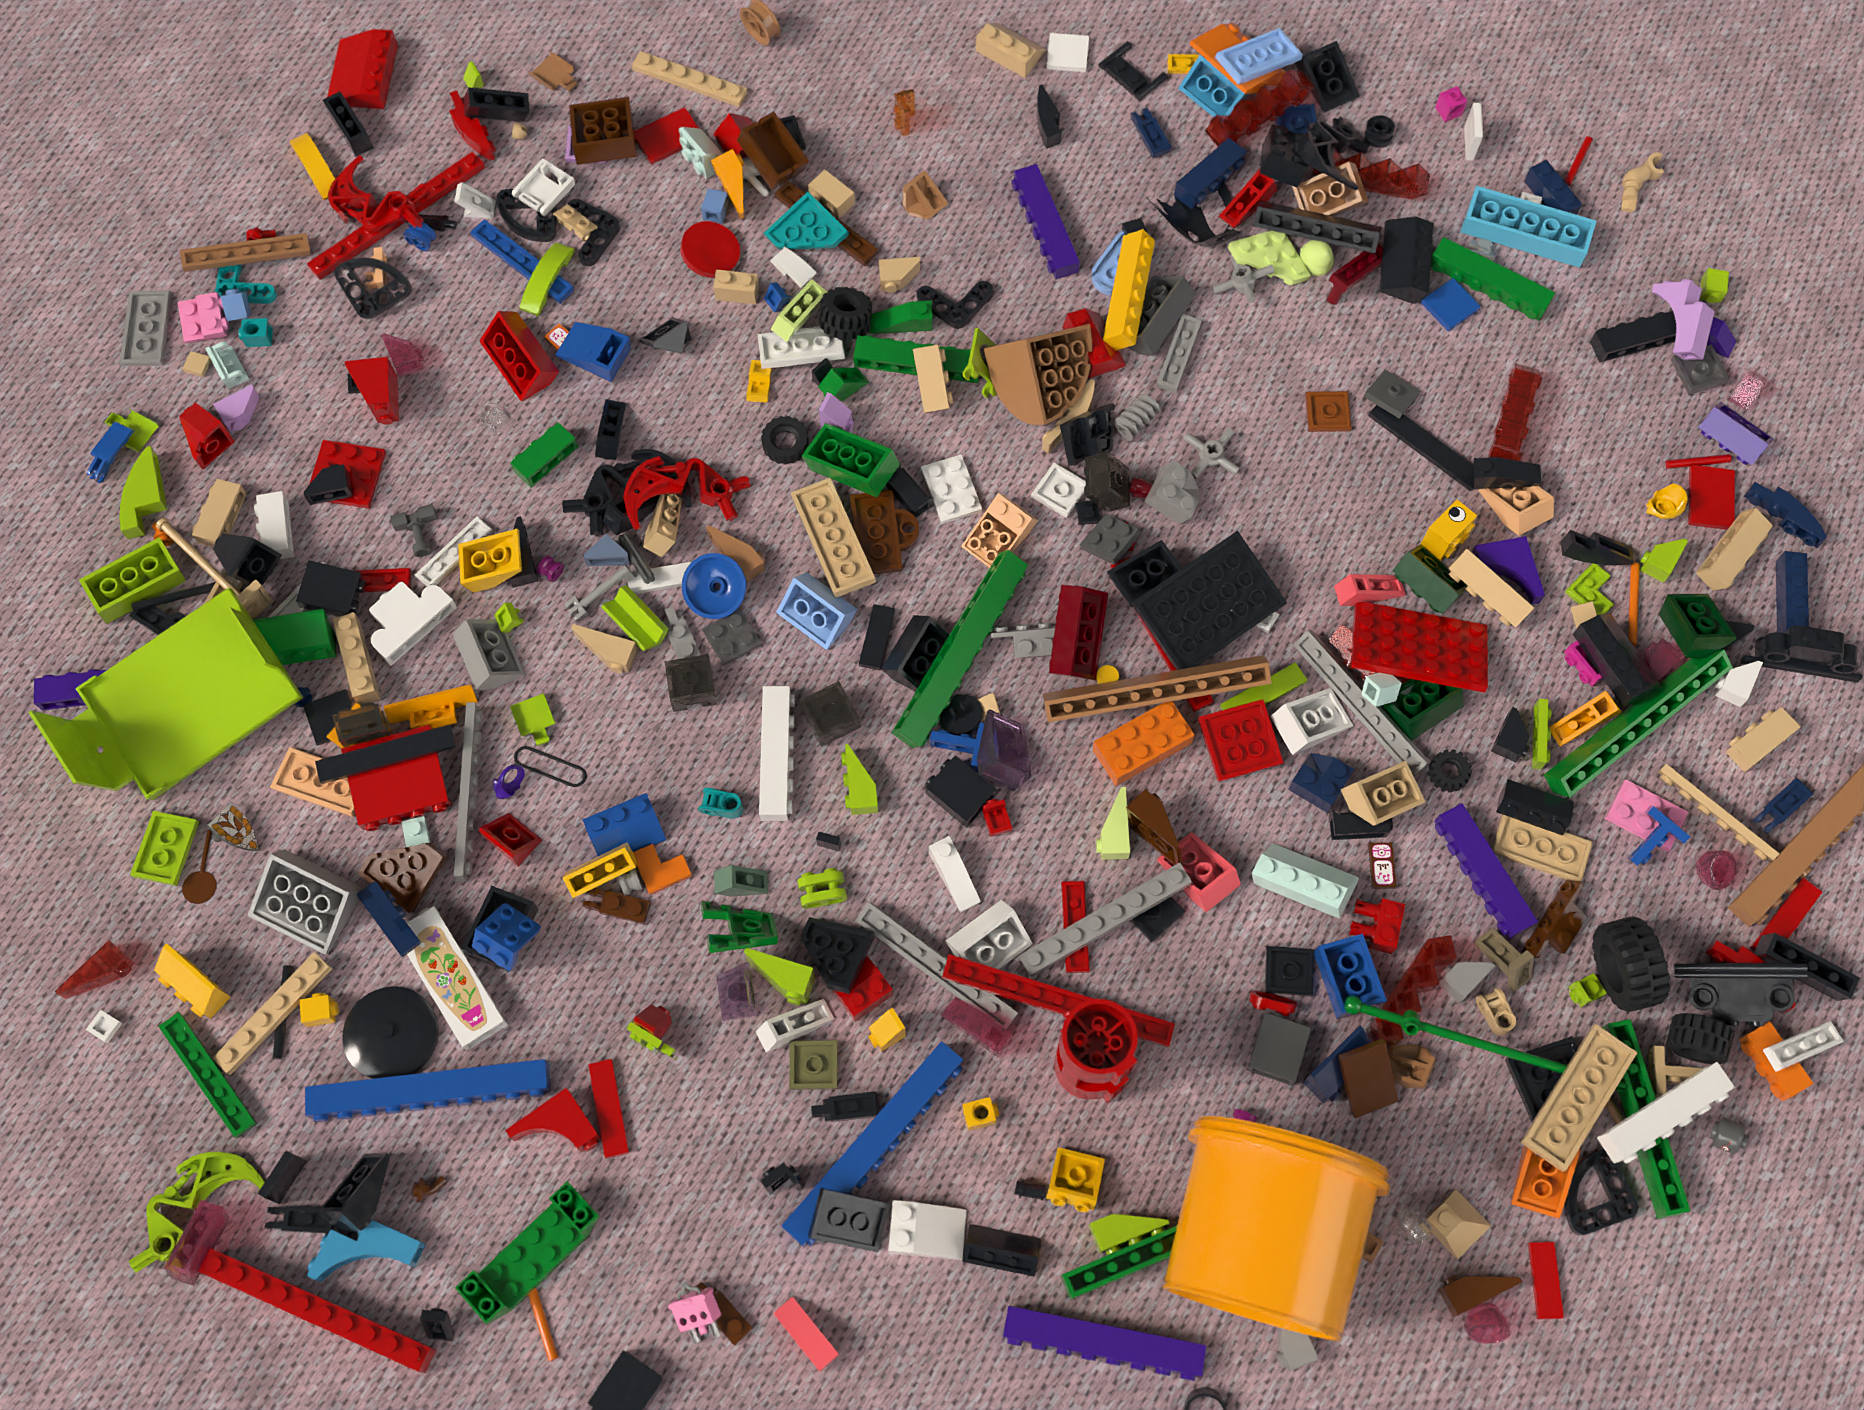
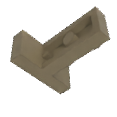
[1475,927,1534,992]

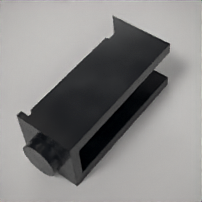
[885,462,933,518]
[1329,810,1393,840]

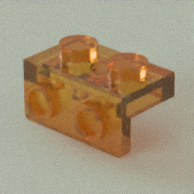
[893,89,915,137]

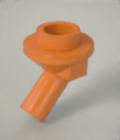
[152,522,175,546]

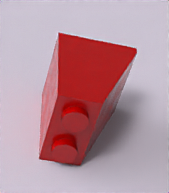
[345,357,399,425]

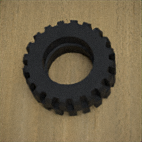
[1592,916,1670,1012]

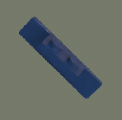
[357,881,421,957]

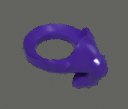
[493,764,525,799]

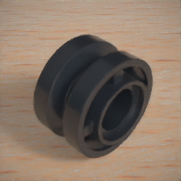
[1364,115,1395,148]

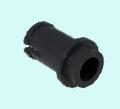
[1014,1179,1046,1201]

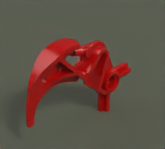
[328,155,429,232]
[623,456,751,531]

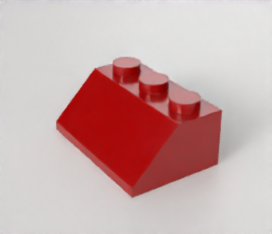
[1062,308,1126,379]

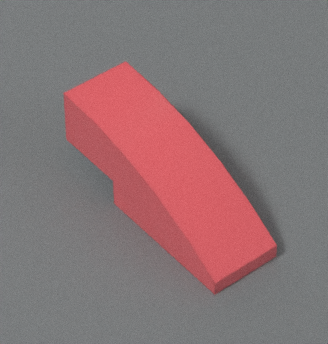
[773,1297,839,1372]

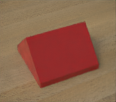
[713,113,756,159]
[479,813,542,867]

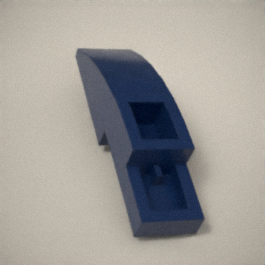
[1744,482,1827,548]

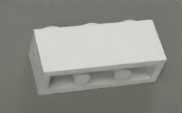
[254,491,294,560]

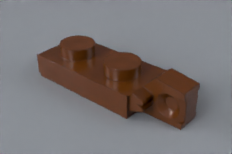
[696,1282,753,1346]

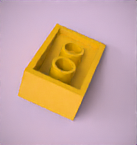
[458,529,522,593]

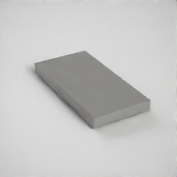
[119,291,173,366]

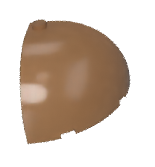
[984,324,1092,425]

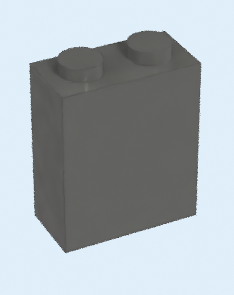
[1247,1012,1311,1086]

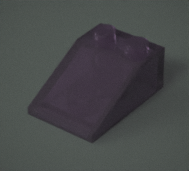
[977,709,1032,791]

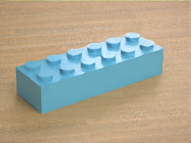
[1460,186,1596,268]

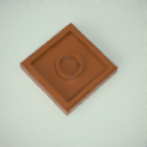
[1305,391,1352,432]

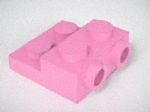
[178,292,230,343]

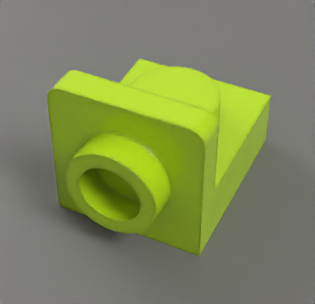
[1568,973,1607,1007]

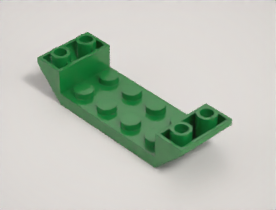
[455,1181,600,1325]

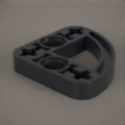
[497,189,557,242]
[334,258,412,319]
[1564,1149,1638,1236]

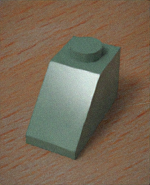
[714,865,768,897]

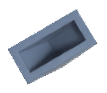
[584,534,630,566]

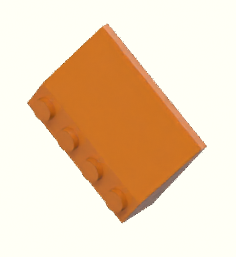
[1189,23,1286,94]

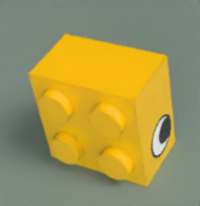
[1421,499,1477,561]

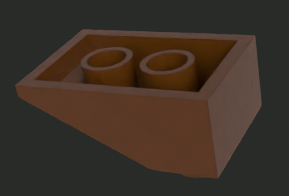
[1126,789,1183,866]

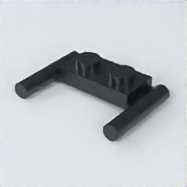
[1098,41,1168,101]

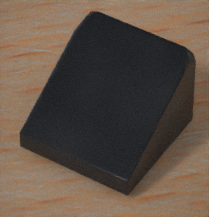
[812,358,833,386]

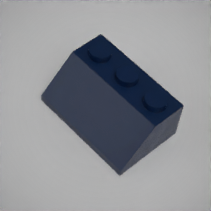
[1303,1025,1371,1104]

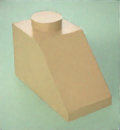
[879,257,920,293]

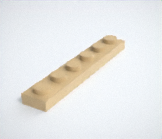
[632,51,748,107]
[1658,764,1780,861]
[212,952,332,1075]

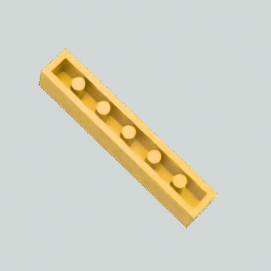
[1103,229,1155,351]

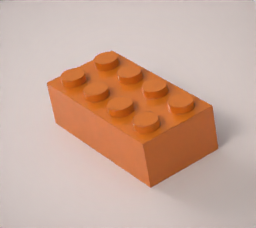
[1092,701,1195,786]

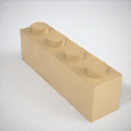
[1696,508,1773,591]
[1448,548,1534,628]
[333,613,381,706]

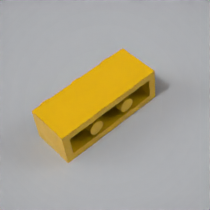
[562,842,638,898]

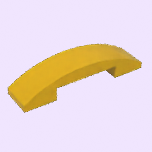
[289,133,335,200]

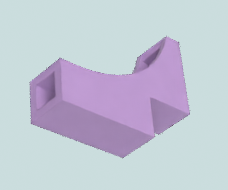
[1652,279,1715,360]

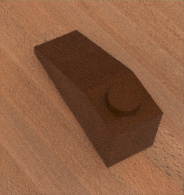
[1438,1275,1522,1317]

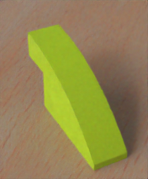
[119,446,167,539]

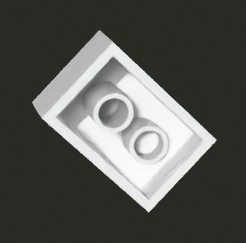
[1270,688,1353,755]
[889,1200,966,1260]

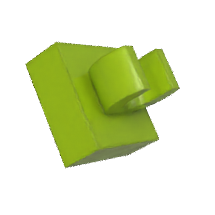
[494,602,524,633]

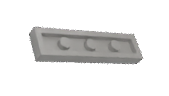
[1156,314,1202,393]

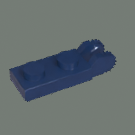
[1131,107,1171,159]
[1753,777,1814,834]

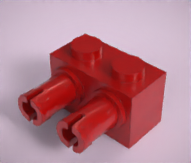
[1348,898,1406,954]

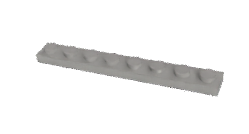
[1293,629,1430,777]
[454,702,483,882]
[1019,863,1192,977]
[855,902,1020,1032]

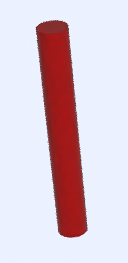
[1564,136,1593,187]
[1665,454,1731,469]

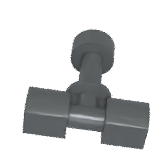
[390,504,438,557]

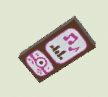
[1368,842,1396,889]

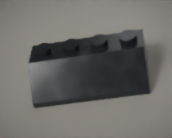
[1379,216,1434,304]
[1573,614,1662,708]

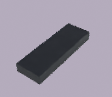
[859,604,895,671]

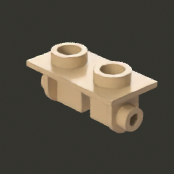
[553,205,598,242]

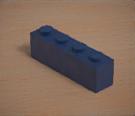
[1173,138,1247,209]
[1776,551,1809,633]

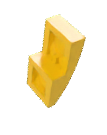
[746,360,772,403]

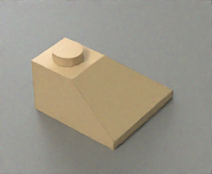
[1422,1189,1491,1259]

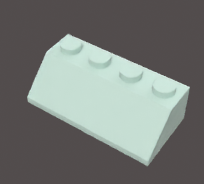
[1252,844,1359,919]

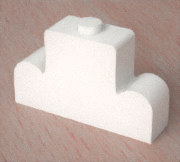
[369,582,457,666]

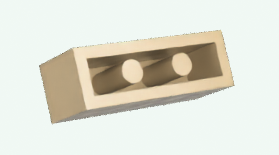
[913,345,953,413]
[192,479,247,547]
[1726,707,1801,772]

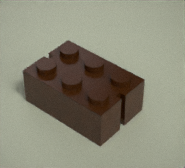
[737,111,809,190]

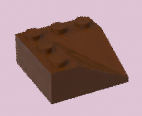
[569,97,637,165]

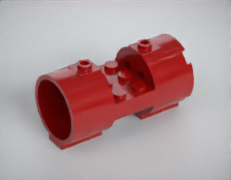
[1054,999,1138,1103]

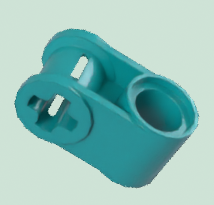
[698,787,744,819]

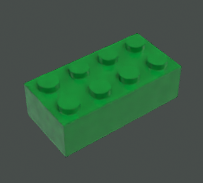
[802,423,900,498]

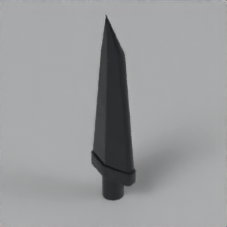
[405,214,457,231]

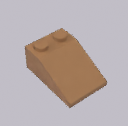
[1292,162,1369,216]

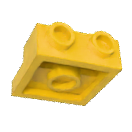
[1046,1147,1105,1212]

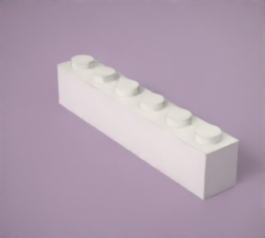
[759,686,795,821]
[1597,1062,1734,1164]

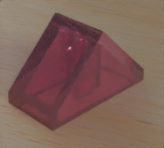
[1728,369,1767,411]

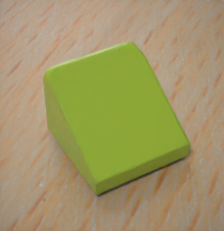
[463,61,484,88]

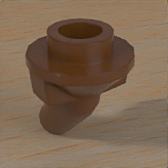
[412,1176,447,1202]

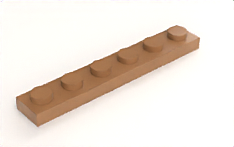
[180,233,311,272]

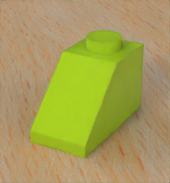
[1640,538,1689,583]

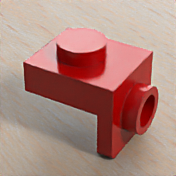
[982,799,1012,837]

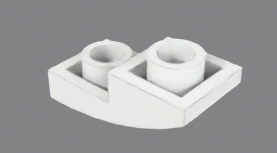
[770,248,817,288]

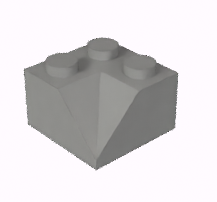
[1144,460,1199,524]

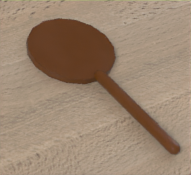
[182,829,216,904]

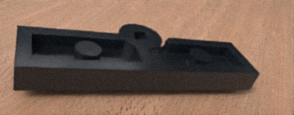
[129,599,185,635]

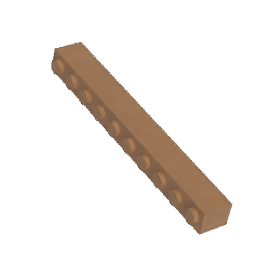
[1043,655,1272,723]
[1727,763,1864,927]

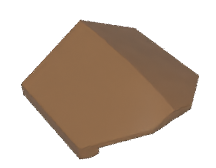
[902,170,949,220]
[1388,1044,1436,1089]

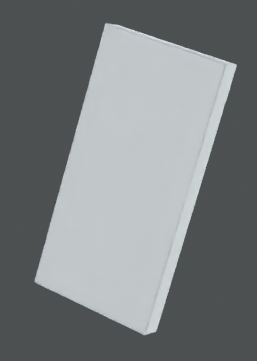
[757,326,845,369]

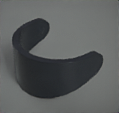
[1183,1387,1226,1410]

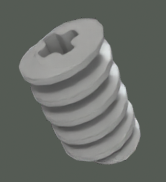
[1114,394,1160,441]

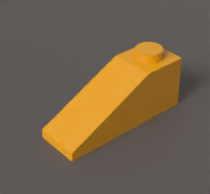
[711,149,744,219]
[1548,691,1622,747]

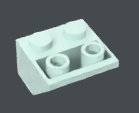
[679,127,723,179]

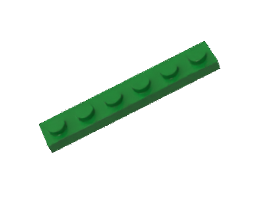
[158,1012,257,1139]

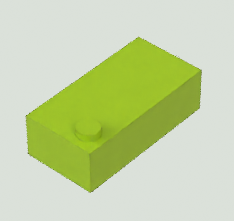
[79,537,186,624]

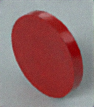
[680,221,740,278]

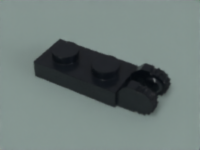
[265,1206,334,1234]

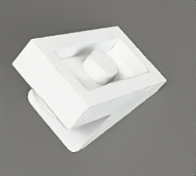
[455,182,496,218]

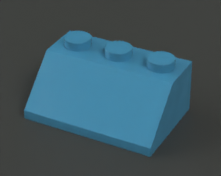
[1178,55,1250,125]

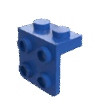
[472,904,541,972]

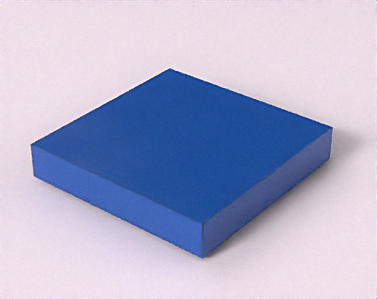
[1421,278,1481,332]

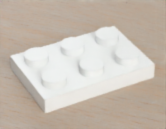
[921,455,982,524]

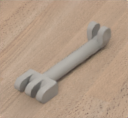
[564,565,635,623]

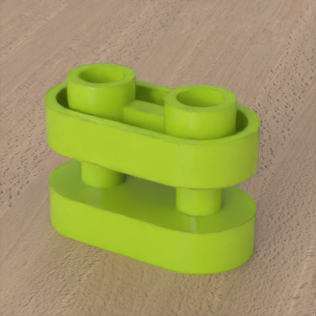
[797,868,848,909]

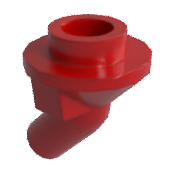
[246,227,276,241]

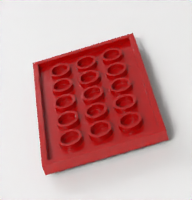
[1351,602,1488,693]

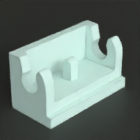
[205,342,250,390]

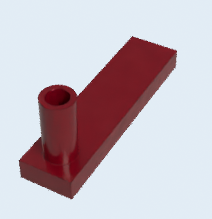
[1326,244,1383,305]

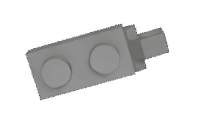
[664,606,702,667]

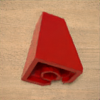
[179,402,235,470]

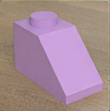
[213,384,260,433]
[819,392,855,433]

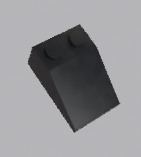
[1295,41,1360,113]
[1107,540,1182,607]
[318,1153,390,1231]

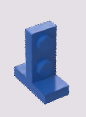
[930,723,988,773]
[1628,805,1691,866]

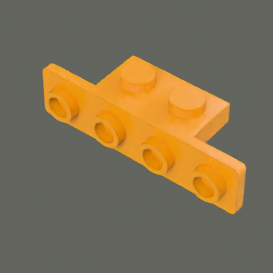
[384,684,477,729]

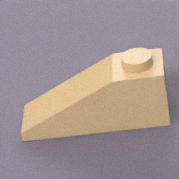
[571,624,638,674]

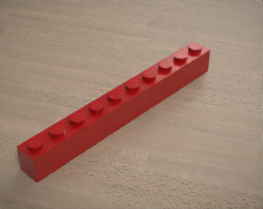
[198,1248,437,1373]

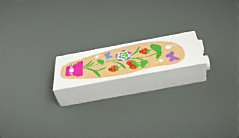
[406,906,508,1051]

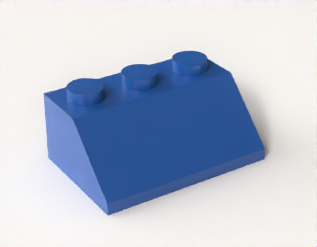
[582,793,666,856]
[1314,934,1387,1019]

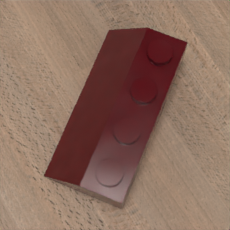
[1049,585,1108,680]

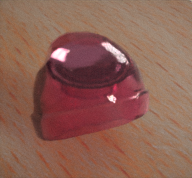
[1696,850,1736,890]
[1464,1303,1511,1344]

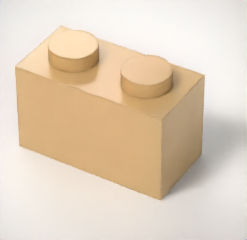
[808,170,855,219]
[713,270,759,304]

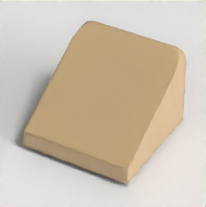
[977,693,1000,723]

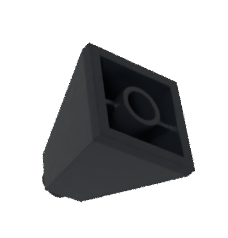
[213,534,282,586]

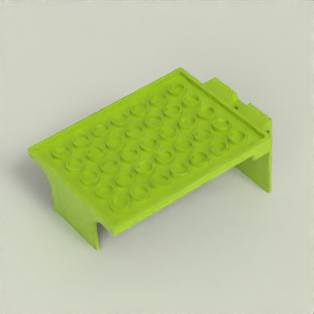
[28,587,303,800]

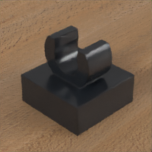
[1076,500,1100,525]

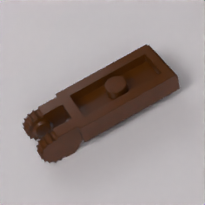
[582,888,651,925]

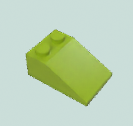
[744,948,816,1006]

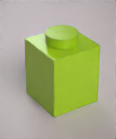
[1700,268,1729,303]

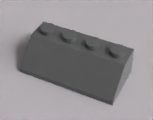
[1127,276,1196,355]

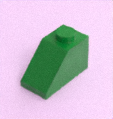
[819,367,869,401]

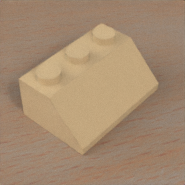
[976,23,1046,78]
[1341,761,1425,826]

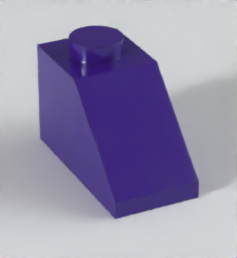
[1706,317,1736,358]

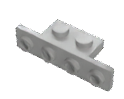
[990,622,1055,658]

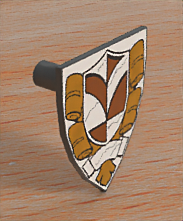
[207,802,259,851]

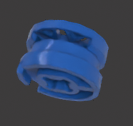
[403,222,436,251]

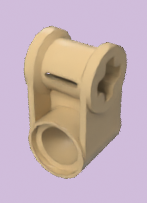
[1476,988,1516,1036]

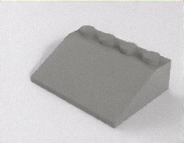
[247,849,363,955]

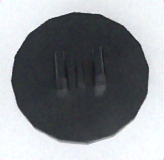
[939,694,983,735]

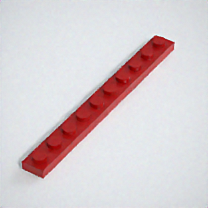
[306,151,486,280]
[941,954,1175,1047]

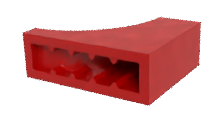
[505,1088,601,1152]

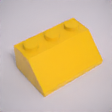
[154,943,231,1019]

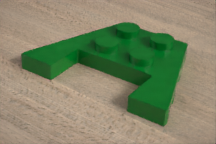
[701,901,778,953]

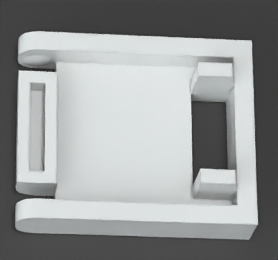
[512,158,575,216]

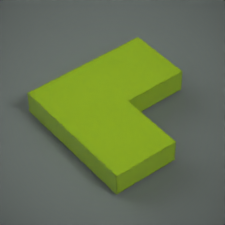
[1565,564,1614,615]

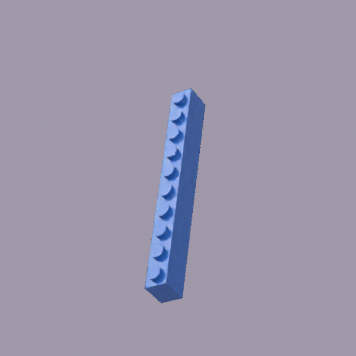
[781,1041,964,1248]
[305,1059,551,1122]

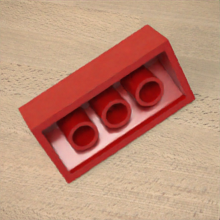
[479,311,560,401]

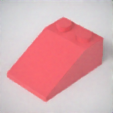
[1157,832,1241,912]

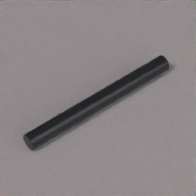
[131,582,216,612]
[272,965,293,1060]

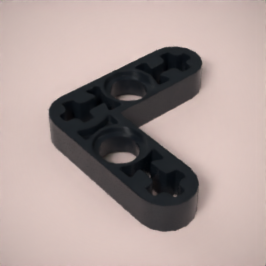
[567,199,620,267]
[916,281,993,329]

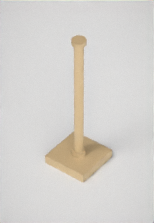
[156,518,274,620]

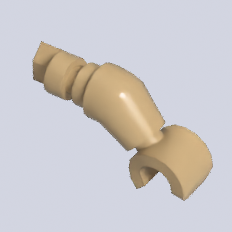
[1621,152,1664,212]

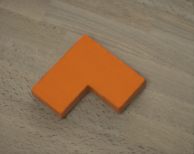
[633,844,692,895]

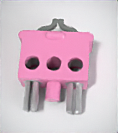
[668,1283,721,1344]

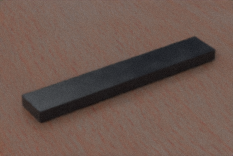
[1368,405,1474,491]
[315,725,456,784]

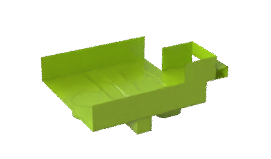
[104,409,158,453]
[510,692,555,746]
[626,1022,677,1061]

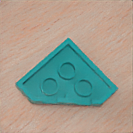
[763,192,849,250]

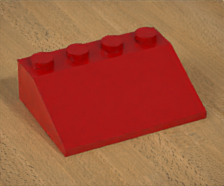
[327,29,398,109]

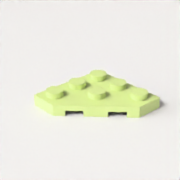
[1228,230,1311,285]

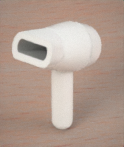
[742,159,769,196]

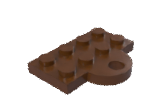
[850,490,919,574]

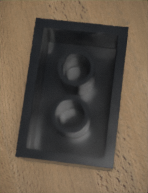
[1260,124,1308,188]
[461,885,539,972]

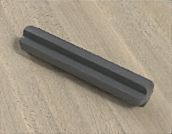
[618,533,655,584]

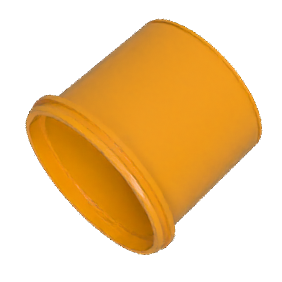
[1163,1116,1390,1341]

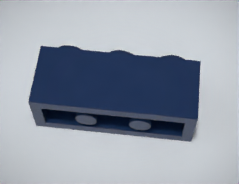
[1524,159,1582,215]

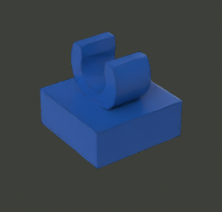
[764,282,791,313]

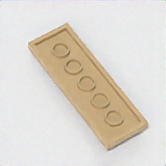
[791,478,876,598]
[1521,1024,1637,1172]

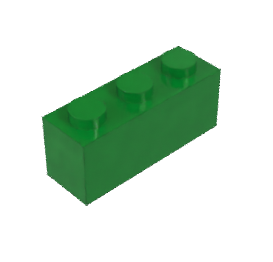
[510,422,578,488]

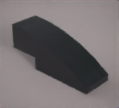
[1037,84,1062,149]
[1560,530,1634,565]

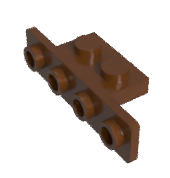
[1521,880,1587,958]

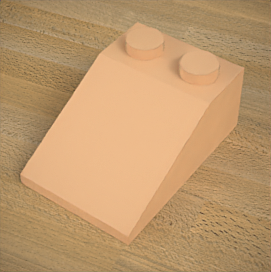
[1478,486,1554,536]

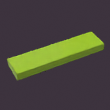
[1220,662,1308,710]

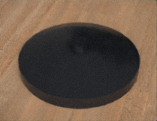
[342,986,439,1079]

